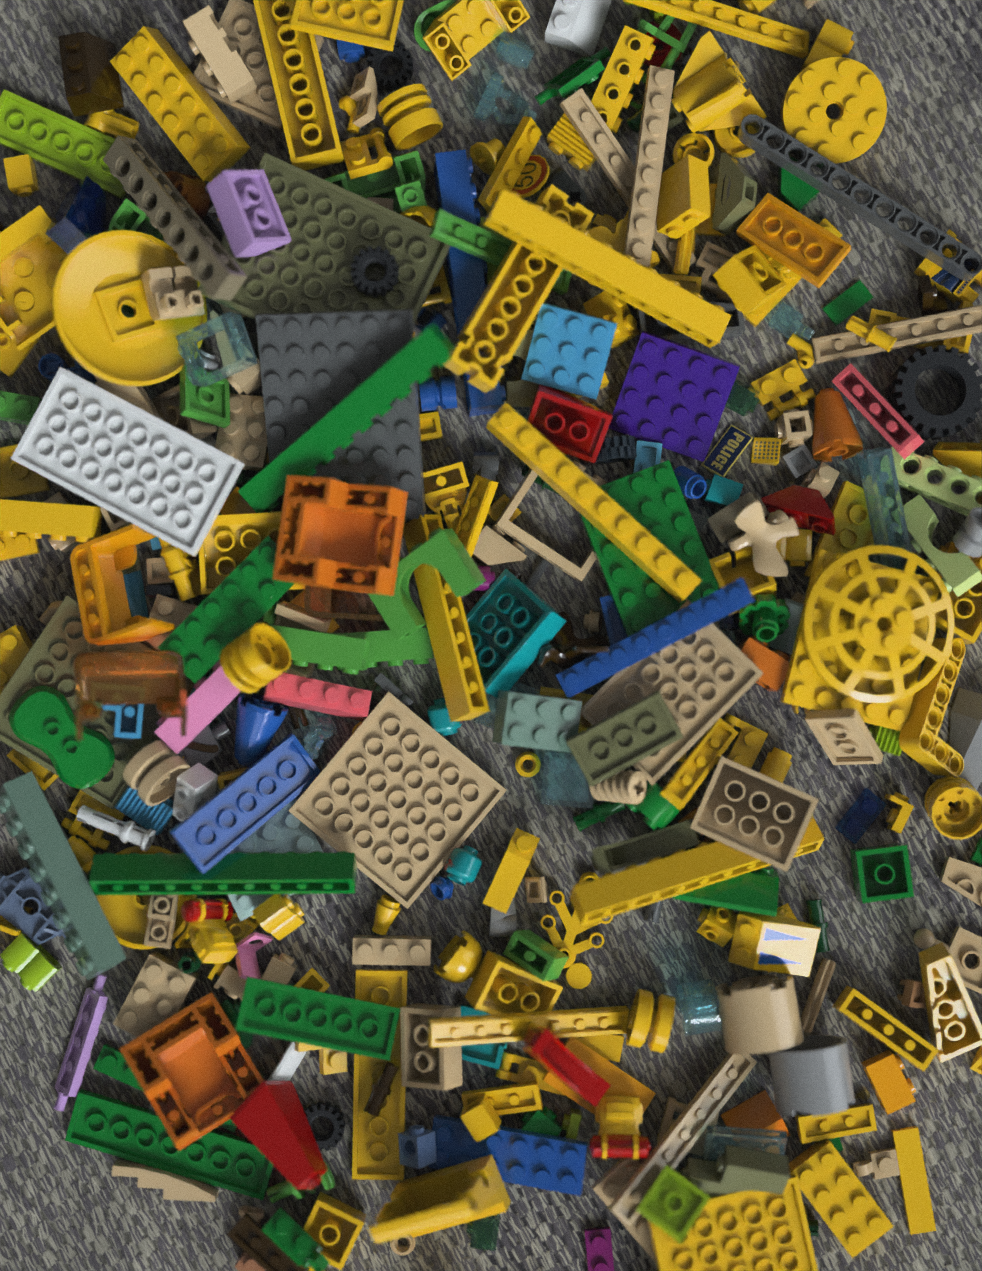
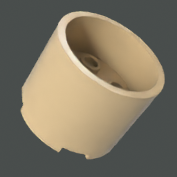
[715,974,804,1054]

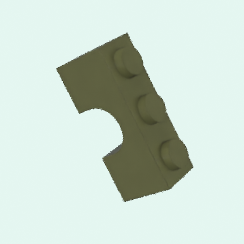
[506,325,539,407]

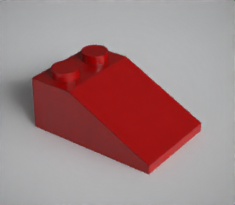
[526,384,613,463]

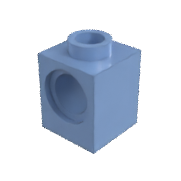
[398,1125,437,1169]

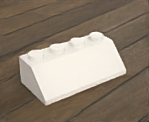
[544,0,612,57]

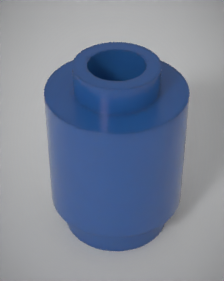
[674,466,707,499]

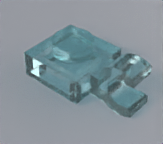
[768,302,815,342]

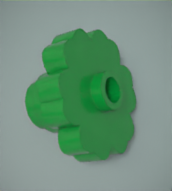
[737,594,791,642]

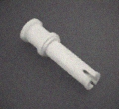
[76,805,156,852]

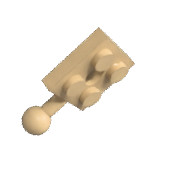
[913,926,982,994]

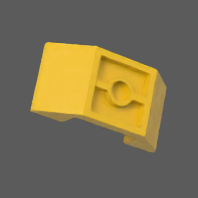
[422,0,530,81]

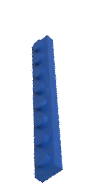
[556,578,755,698]

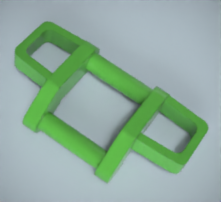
[630,15,697,110]

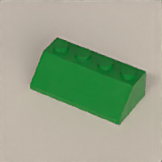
[672,866,779,917]

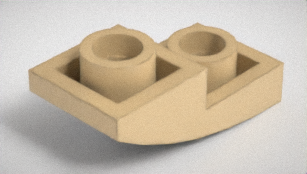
[144,895,179,949]

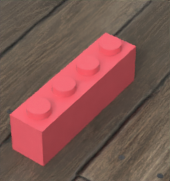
[832,363,924,460]
[262,673,372,721]

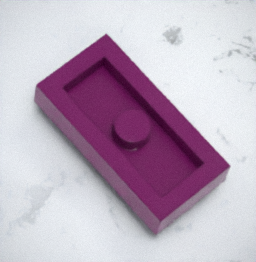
[584,1227,614,1271]

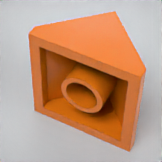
[721,1090,791,1151]

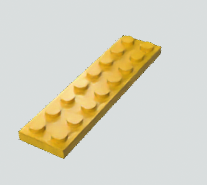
[352,969,408,1180]

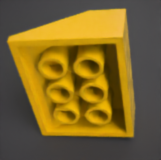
[199,512,306,594]

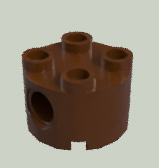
[163,171,210,220]

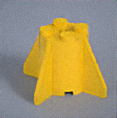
[671,30,767,133]

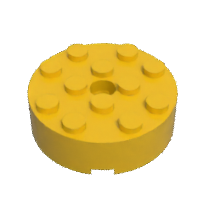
[781,57,887,164]

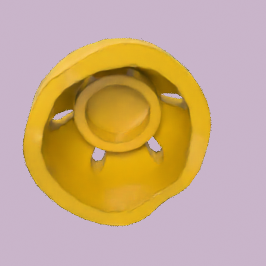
[673,133,714,168]

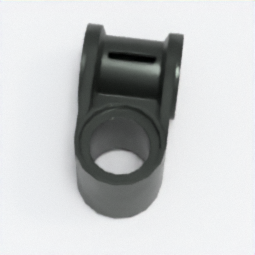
[541,167,586,207]

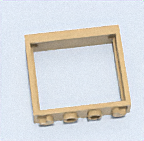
[493,452,607,581]

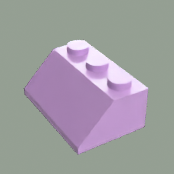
[207,170,292,258]

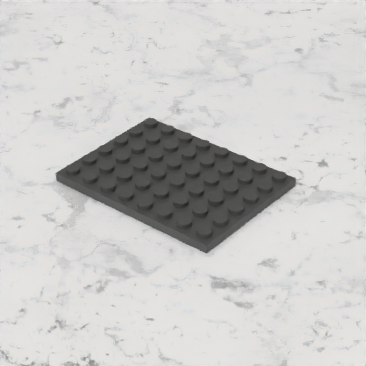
[256,309,426,519]

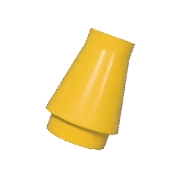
[372,895,401,935]

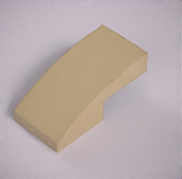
[349,66,377,128]

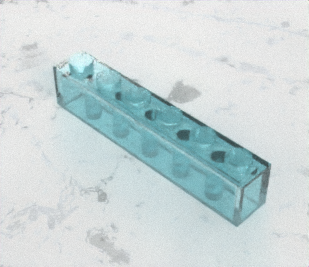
[856,447,916,574]

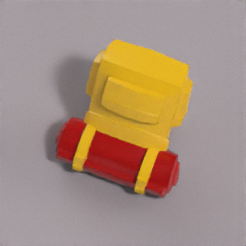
[174,898,238,964]
[589,1095,650,1160]

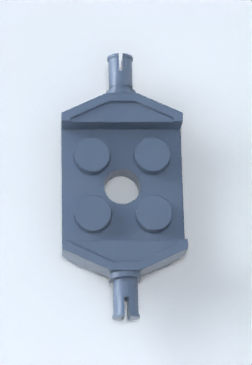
[0,866,66,945]

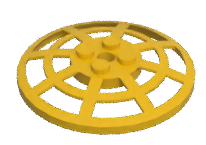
[802,545,954,703]

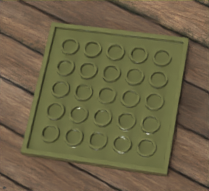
[0,595,195,809]

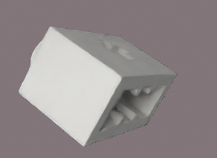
[172,763,218,821]

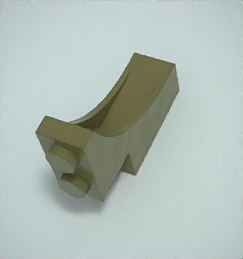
[591,819,703,875]
[679,1145,790,1197]

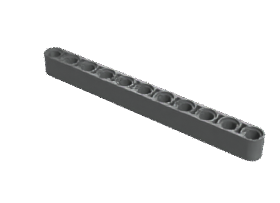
[738,114,982,281]

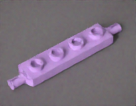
[54,974,108,1111]

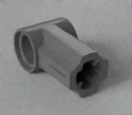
[473,451,500,502]

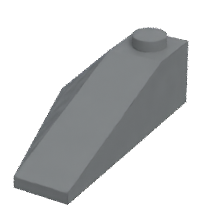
[949,688,982,790]

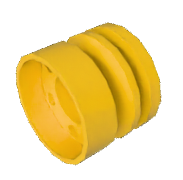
[377,83,443,150]
[220,623,292,693]
[924,776,982,840]

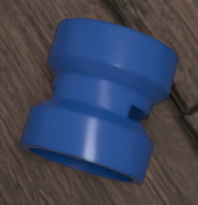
[38,353,69,382]

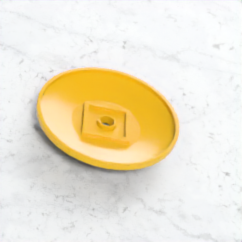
[52,230,207,386]

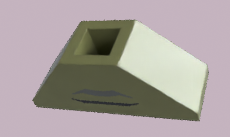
[712,152,758,235]

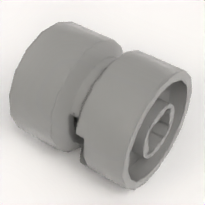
[953,507,982,557]

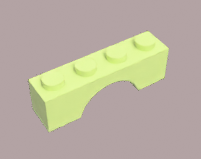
[894,494,982,597]

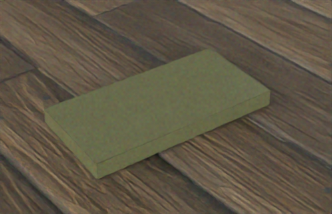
[566,690,683,787]

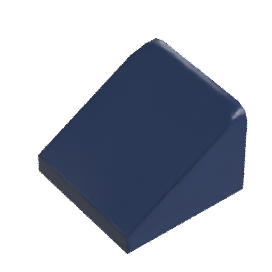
[413,305,447,333]

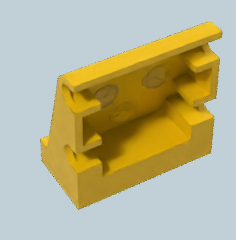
[0,205,74,351]
[369,1154,511,1243]

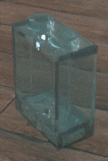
[176,312,258,387]

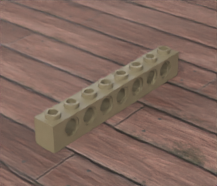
[103,135,247,301]

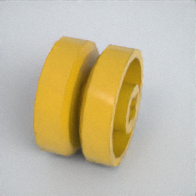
[626,988,675,1053]

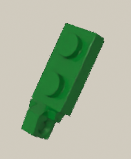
[261,1208,330,1271]

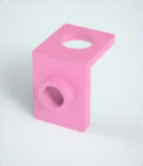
[235,932,273,979]

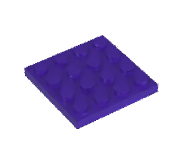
[608,331,740,462]

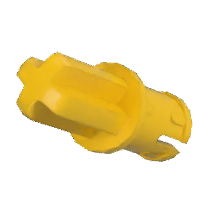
[845,316,897,352]

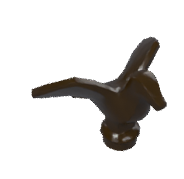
[538,612,609,669]

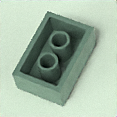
[492,690,582,753]

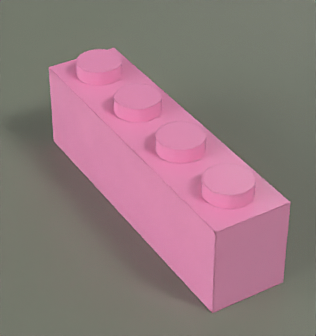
[155,660,242,754]

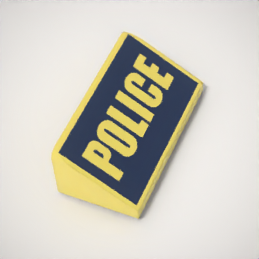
[701,424,753,477]

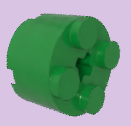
[624,780,684,831]

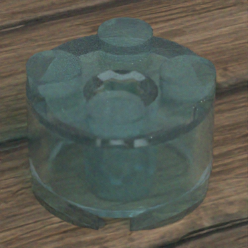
[676,978,722,1036]

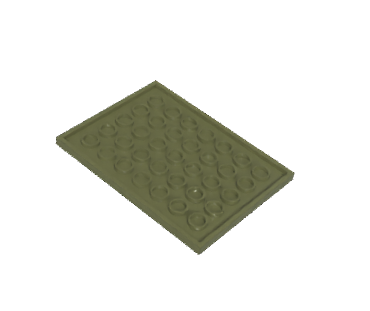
[197,153,451,325]

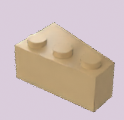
[183,5,257,103]

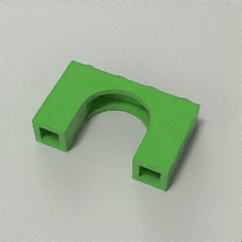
[368,528,486,640]

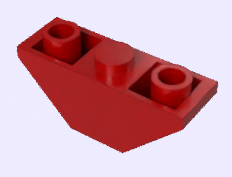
[761,485,836,536]

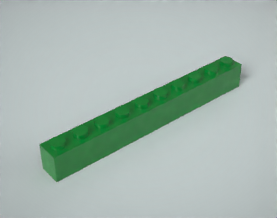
[238,323,455,513]
[89,851,357,895]

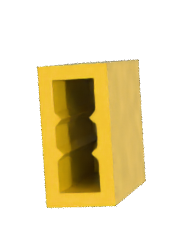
[656,154,711,239]

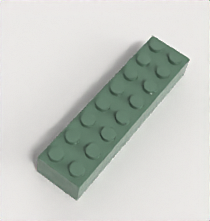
[0,771,126,981]

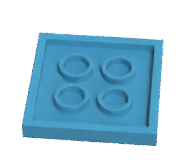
[522,302,618,400]

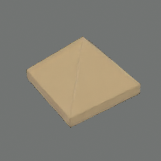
[524,877,548,903]

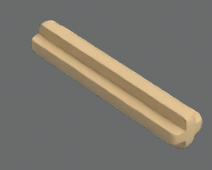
[800,958,836,1033]

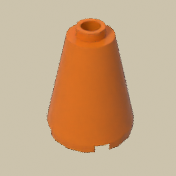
[812,388,863,462]

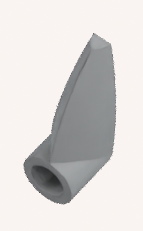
[489,862,516,937]

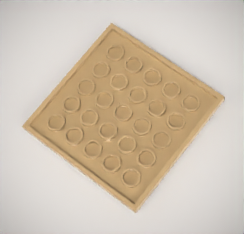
[288,691,507,909]

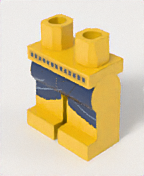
[914,229,982,303]

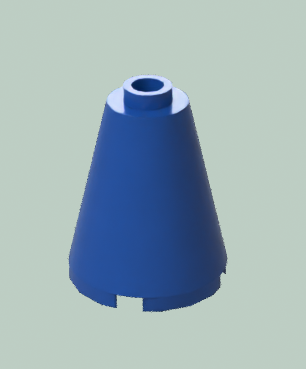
[234,693,288,767]

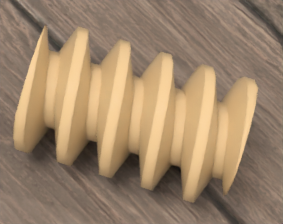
[589,770,647,804]

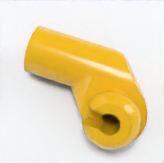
[338,95,360,134]
[786,333,815,369]

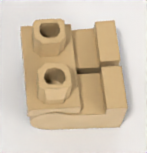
[141,266,205,320]

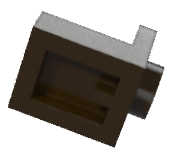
[917,275,948,316]

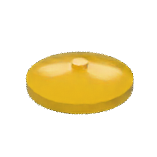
[95,845,197,949]

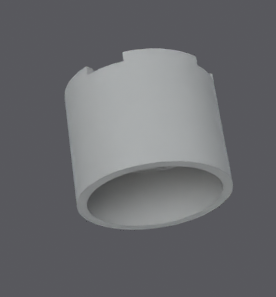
[769,1035,855,1116]

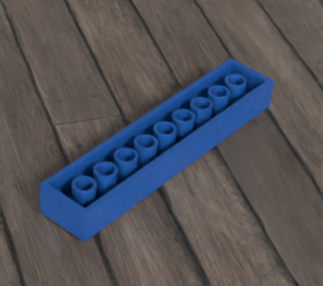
[433,149,506,417]

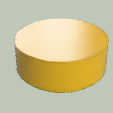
[566,962,592,989]

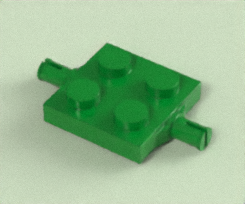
[534,47,611,105]

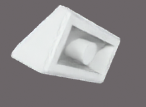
[268,1041,307,1081]

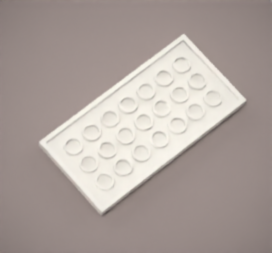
[11,367,245,556]

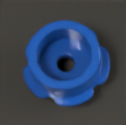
[430,876,454,901]

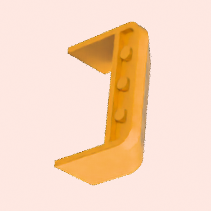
[70,524,175,645]

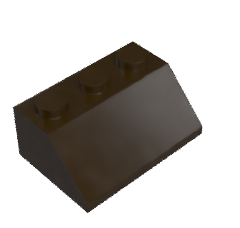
[58,31,124,117]

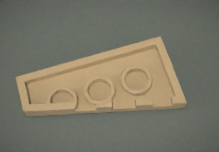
[939,856,982,907]

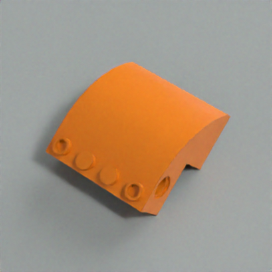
[273,475,408,596]
[119,992,263,1151]

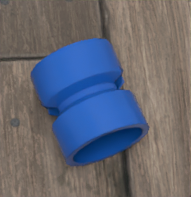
[419,375,458,412]

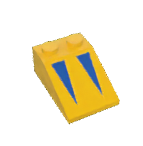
[728,911,821,977]

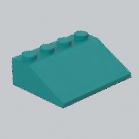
[466,568,567,699]

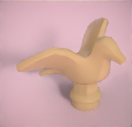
[728,499,799,577]

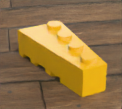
[918,942,982,1063]

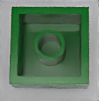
[850,843,914,903]

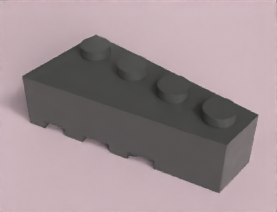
[635,301,745,344]

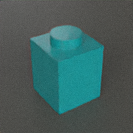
[704,474,744,508]

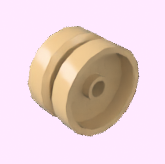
[123,740,191,806]

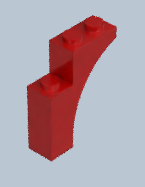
[522,1027,611,1107]

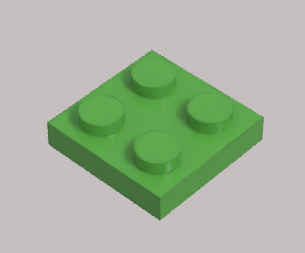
[180,365,230,429]

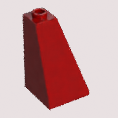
[229,1080,327,1190]

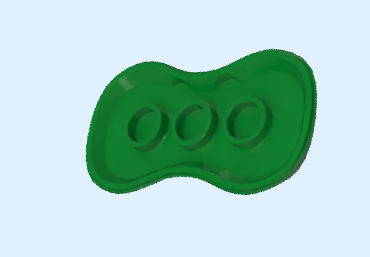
[9,686,115,789]

